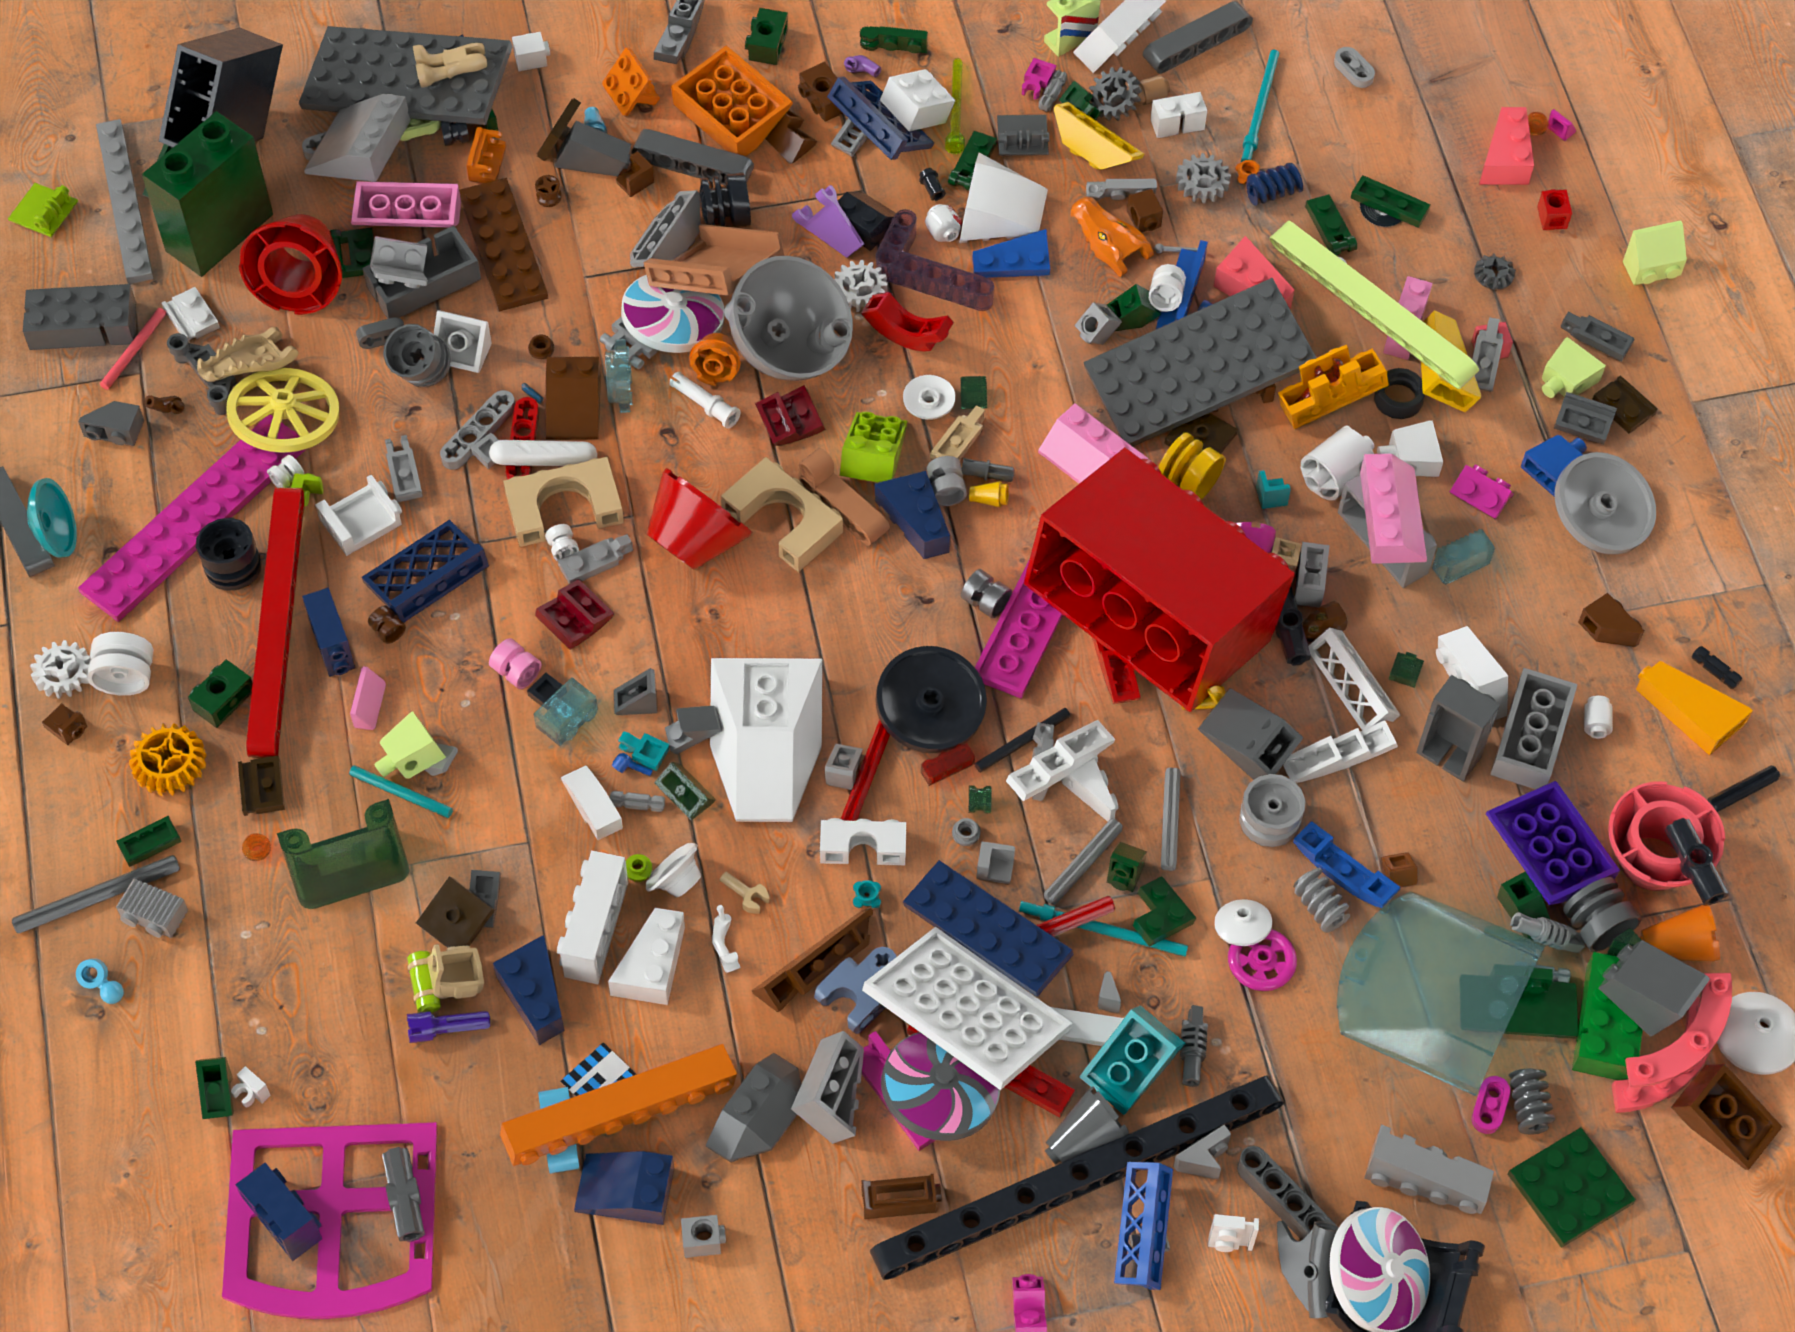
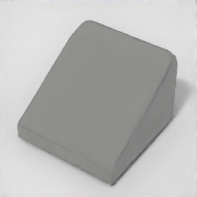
[425,743,458,776]
[1097,971,1121,1013]

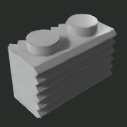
[116,878,188,938]

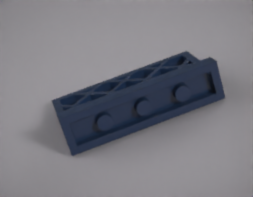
[827,77,934,160]
[361,519,489,623]

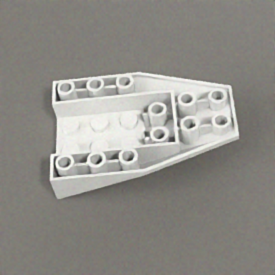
[710,658,822,822]

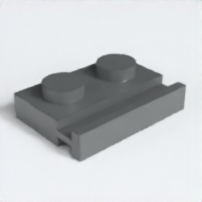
[1554,392,1617,445]

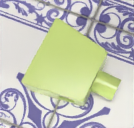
[1542,337,1606,398]
[374,711,446,779]

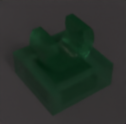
[1389,652,1424,688]

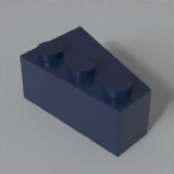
[493,935,564,1045]
[235,1163,322,1262]

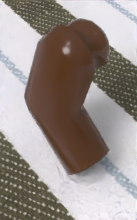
[144,395,185,414]

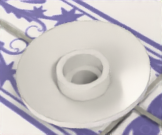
[903,375,955,420]
[1215,899,1272,946]

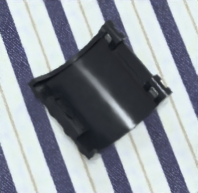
[1325,1201,1485,1332]

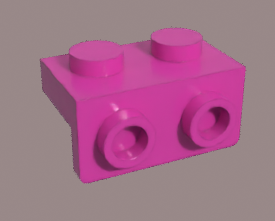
[1449,464,1514,519]

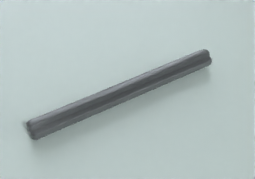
[12,855,180,933]

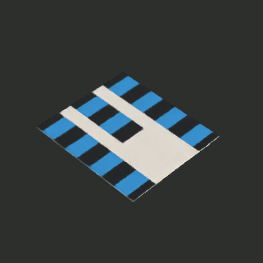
[560,1043,637,1096]

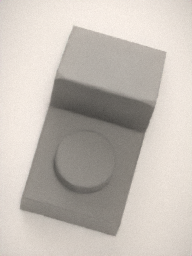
[825,744,863,790]
[1173,1125,1231,1179]

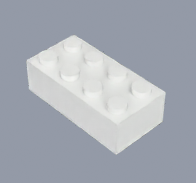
[557,850,628,984]

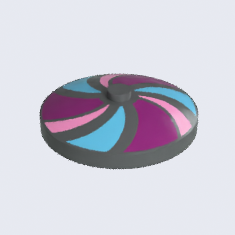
[881,1032,1000,1141]

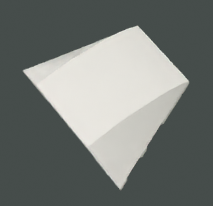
[959,153,1048,243]

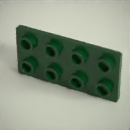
[1459,965,1578,1039]

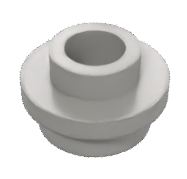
[952,818,980,846]

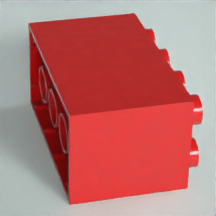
[1023,447,1295,713]

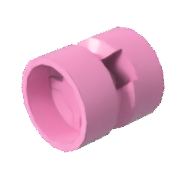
[489,638,542,690]

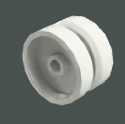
[87,632,154,696]

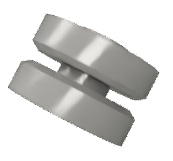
[1239,774,1305,847]

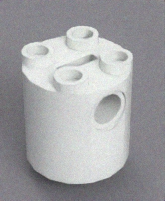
[1300,425,1375,501]

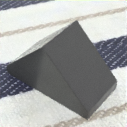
[614,668,658,715]

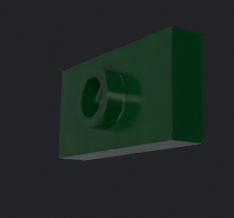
[116,816,182,867]

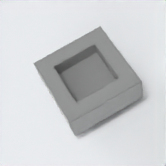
[470,433,498,469]

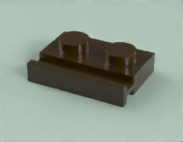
[1592,375,1658,434]
[238,756,285,816]

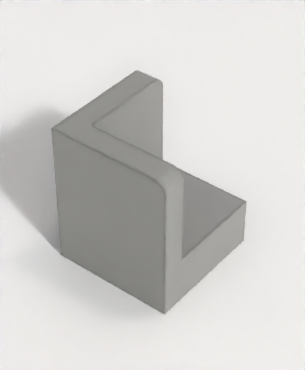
[976,841,1015,884]

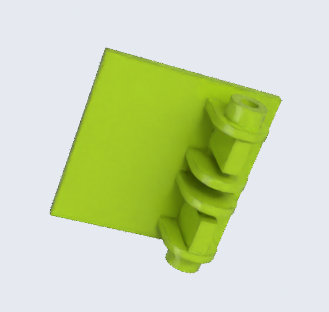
[8,183,78,237]

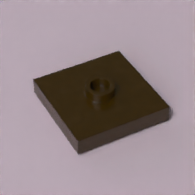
[537,98,581,161]
[1164,413,1238,454]
[416,876,495,948]

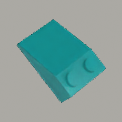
[1079,1005,1185,1115]

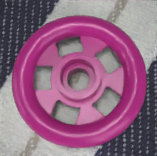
[1228,929,1297,991]

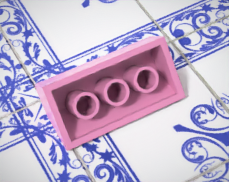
[351,182,461,227]
[1038,403,1150,483]
[1360,454,1427,564]

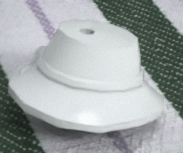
[646,843,701,897]

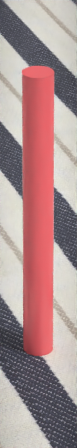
[100,308,167,390]

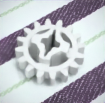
[834,260,888,312]
[30,640,91,699]

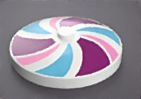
[621,275,725,353]
[1330,1207,1430,1332]

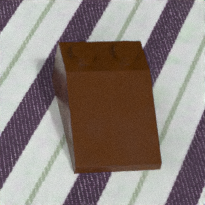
[546,357,601,440]
[1671,1064,1782,1170]

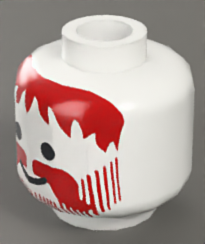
[925,204,962,242]

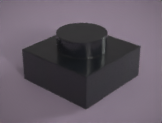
[527,672,567,711]

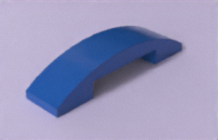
[1293,821,1400,908]

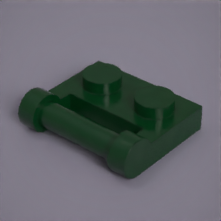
[330,227,374,278]

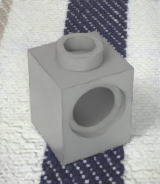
[1074,302,1122,345]
[681,1215,726,1258]

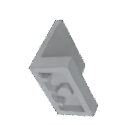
[370,236,428,288]

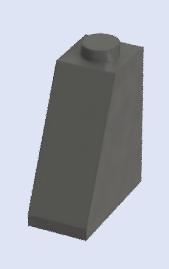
[554,121,631,177]

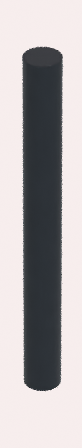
[974,708,1071,773]

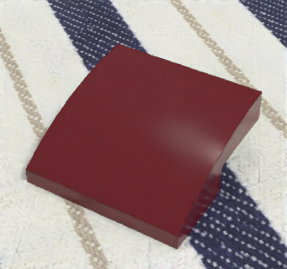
[755,385,826,446]
[535,579,614,650]

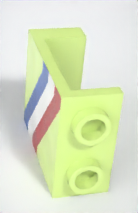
[1044,0,1101,57]

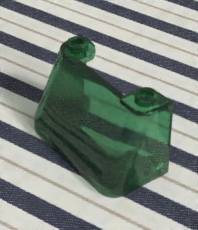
[277,799,409,909]

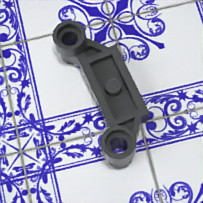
[167,333,237,415]

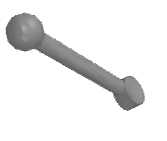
[1154,243,1207,254]

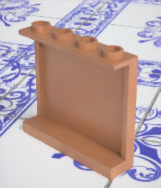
[643,224,785,296]

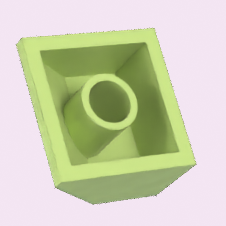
[1623,220,1687,285]

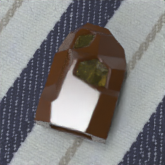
[1302,601,1348,642]

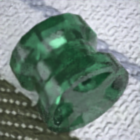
[968,785,992,814]

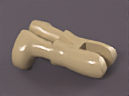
[413,43,487,88]

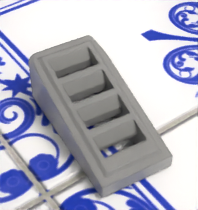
[831,118,868,157]

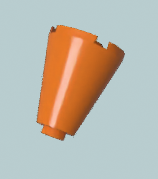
[1636,904,1720,962]

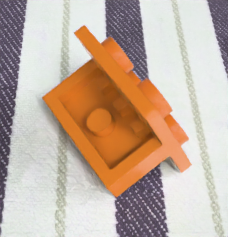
[602,47,660,116]

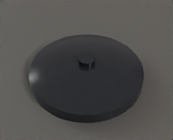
[875,646,987,753]

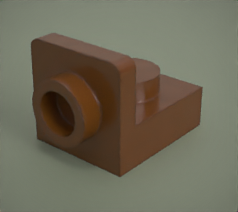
[42,703,88,745]

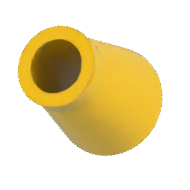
[969,481,1009,508]

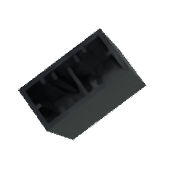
[159,27,283,147]

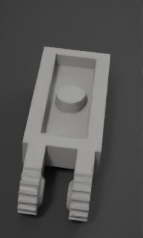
[385,435,423,502]

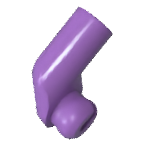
[844,55,881,77]

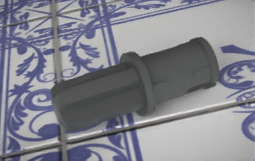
[962,458,1015,482]

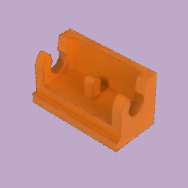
[466,126,507,183]

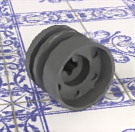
[383,324,451,387]
[1563,877,1642,952]

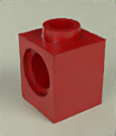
[1537,189,1572,230]

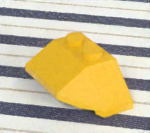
[1054,102,1144,170]

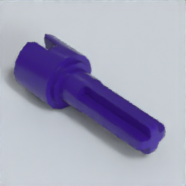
[407,1011,490,1043]

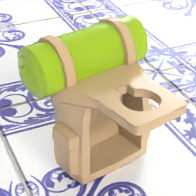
[407,944,484,1014]

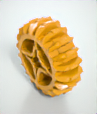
[129,723,207,796]

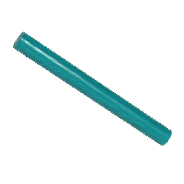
[349,765,453,818]

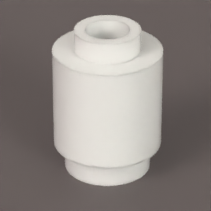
[1584,695,1613,739]

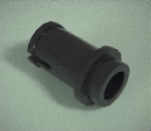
[919,168,946,201]

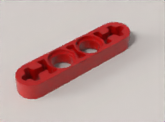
[505,397,539,480]

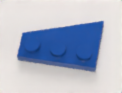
[972,229,1050,278]

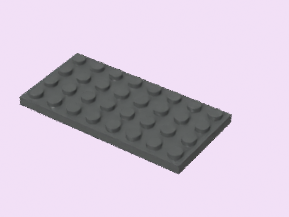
[299,26,513,125]
[1083,278,1316,447]

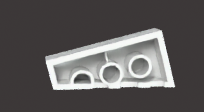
[1073,0,1166,73]

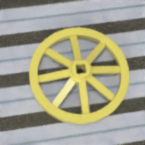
[226,368,339,452]

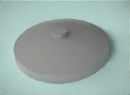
[1555,452,1656,555]

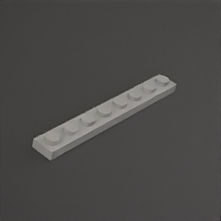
[96,119,154,284]

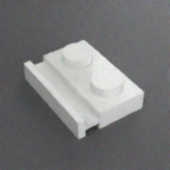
[162,287,220,343]
[1208,1214,1259,1252]

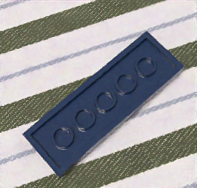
[903,860,1073,997]

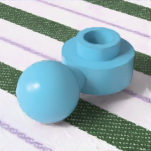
[76,958,124,1004]

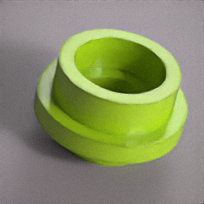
[625,854,652,882]

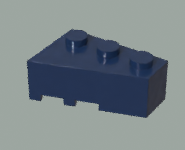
[875,471,950,559]

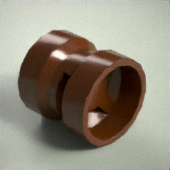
[368,605,406,644]

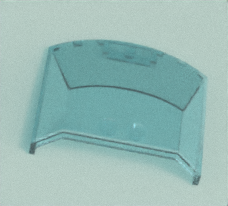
[1336,891,1545,1096]

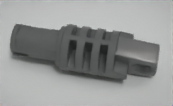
[1180,1005,1208,1087]

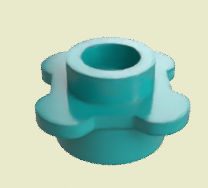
[853,880,881,908]

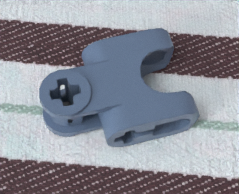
[814,947,896,1034]

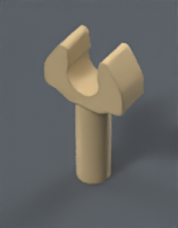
[720,872,770,914]

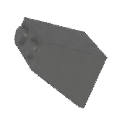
[1598,940,1710,1037]

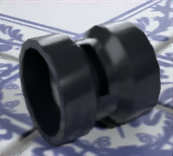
[440,121,470,146]

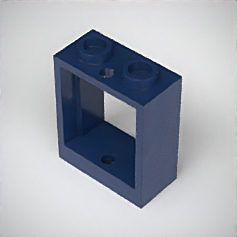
[302,587,355,677]

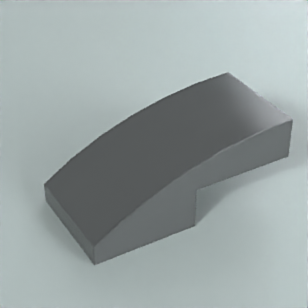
[469,870,501,928]

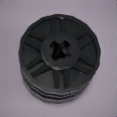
[699,172,751,227]
[196,518,262,591]

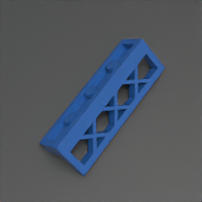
[1156,240,1208,329]
[1114,1162,1173,1290]

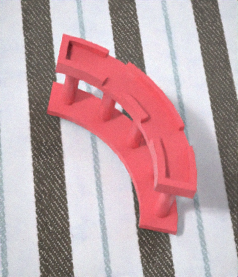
[1612,973,1732,1113]

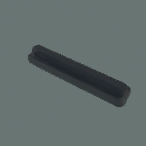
[1707,765,1780,812]

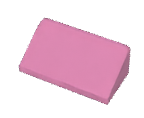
[350,666,386,730]

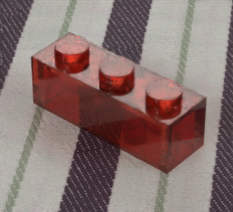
[921,743,975,786]

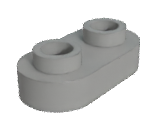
[1334,47,1375,88]

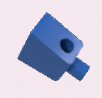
[1521,435,1587,497]

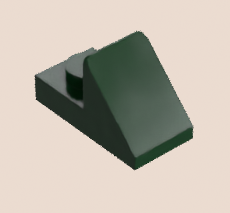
[195,1057,234,1119]

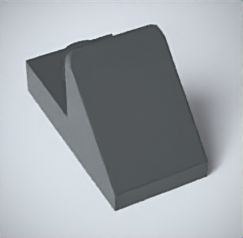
[665,706,722,755]

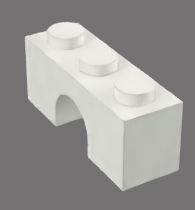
[820,818,906,865]

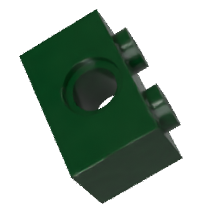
[745,8,788,65]
[188,659,253,728]

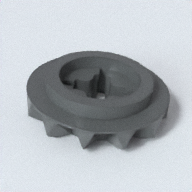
[1474,253,1516,289]

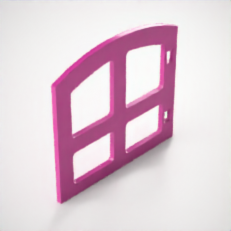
[222,1122,437,1319]

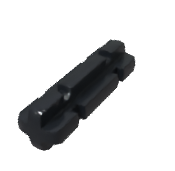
[1692,646,1742,689]

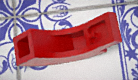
[861,292,954,352]

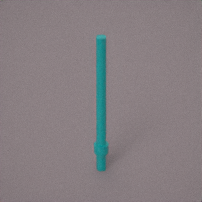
[1241,49,1280,162]
[1018,901,1188,957]

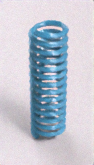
[521,383,543,404]

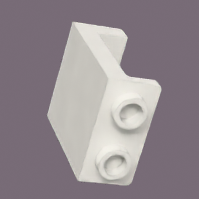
[315,475,402,556]

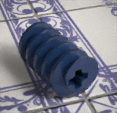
[1246,163,1303,206]

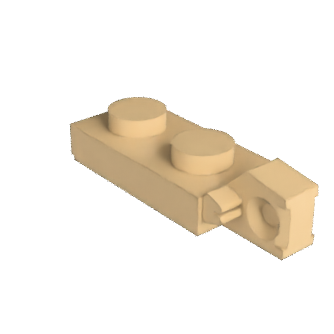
[930,405,985,461]

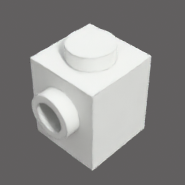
[512,32,550,71]

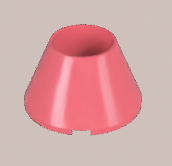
[1608,781,1725,891]

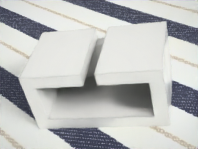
[1150,92,1207,138]

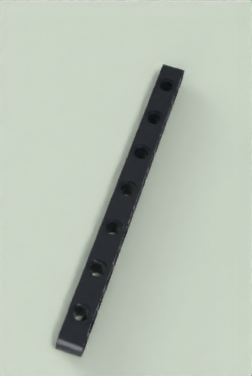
[870,1075,1284,1280]

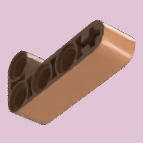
[798,448,890,546]

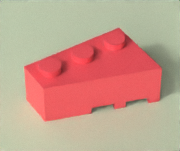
[1479,107,1534,185]
[1214,236,1295,309]

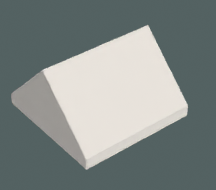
[434,310,492,373]

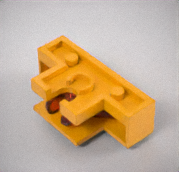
[1278,344,1389,429]

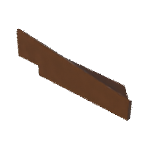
[765,109,817,164]
[752,908,873,1012]

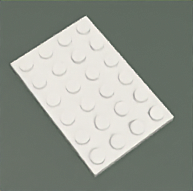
[862,927,1072,1090]

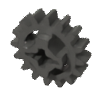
[1089,67,1142,121]

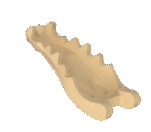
[197,327,299,382]

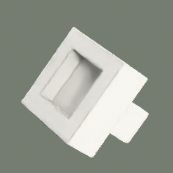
[231,1066,271,1108]

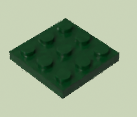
[1507,1127,1636,1248]

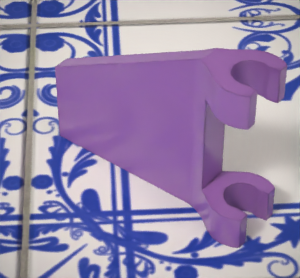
[792,185,864,258]

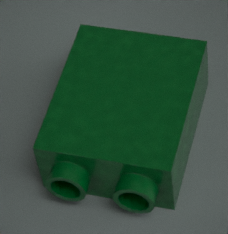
[142,111,273,277]

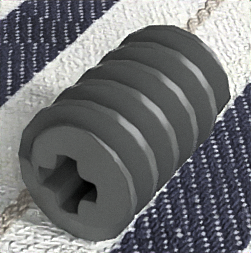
[1508,1068,1555,1135]

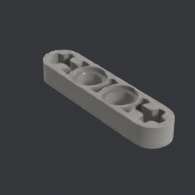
[440,390,515,470]

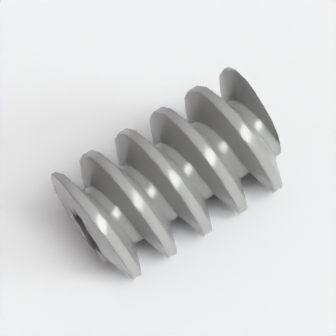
[1293,867,1351,933]

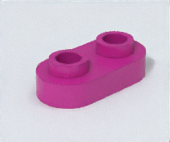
[1471,1076,1511,1134]

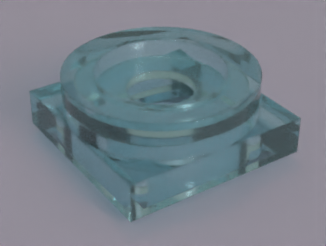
[605,339,633,413]

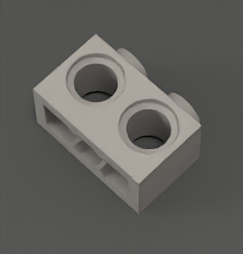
[1294,542,1330,608]

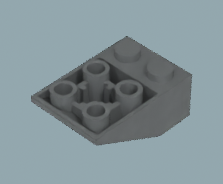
[1198,688,1303,780]

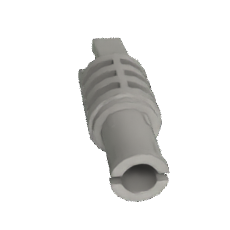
[1510,913,1585,953]

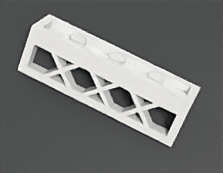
[1308,628,1400,730]

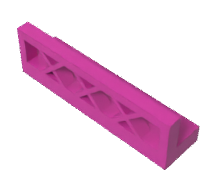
[862,1031,935,1151]

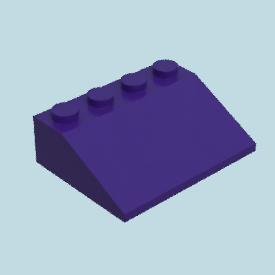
[1486,781,1620,905]

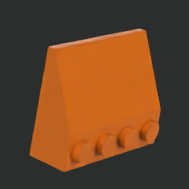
[671,45,793,157]

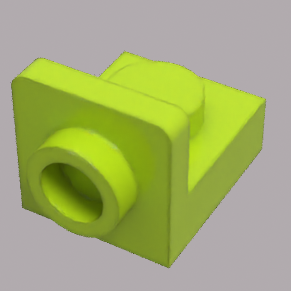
[291,473,323,506]

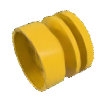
[1158,433,1226,500]

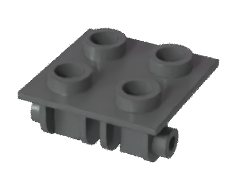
[997,115,1049,156]

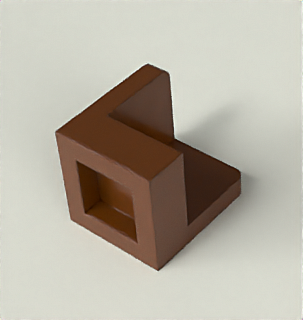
[616,151,654,197]

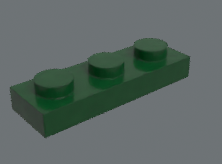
[1351,175,1431,228]

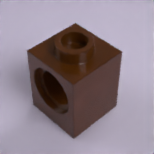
[1127,189,1163,233]

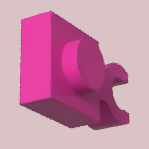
[1021,58,1056,100]

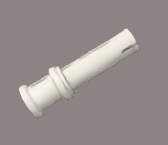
[670,372,741,429]

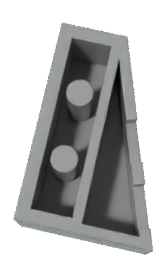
[791,1031,864,1144]

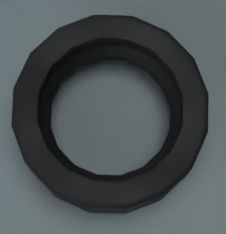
[1374,368,1425,419]

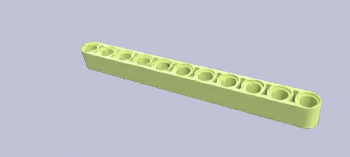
[1269,220,1479,389]

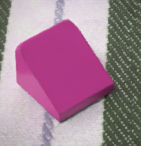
[1547,109,1576,141]

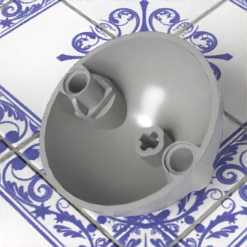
[724,256,853,381]

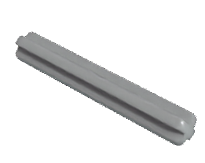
[1161,767,1181,871]
[1044,818,1123,905]

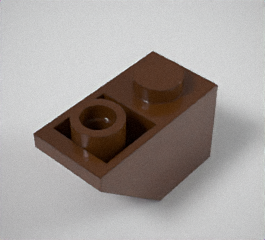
[1578,593,1645,647]

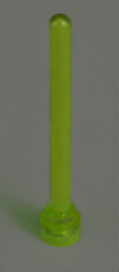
[945,58,965,154]

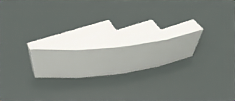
[1006,720,1115,801]
[1283,720,1398,783]

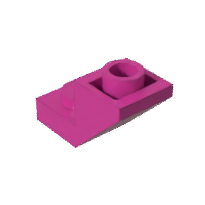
[1012,1274,1047,1332]

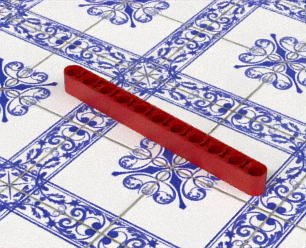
[246,488,305,758]

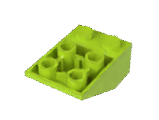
[839,412,908,483]

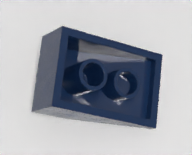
[574,1151,675,1225]

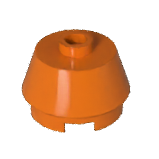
[689,333,741,386]

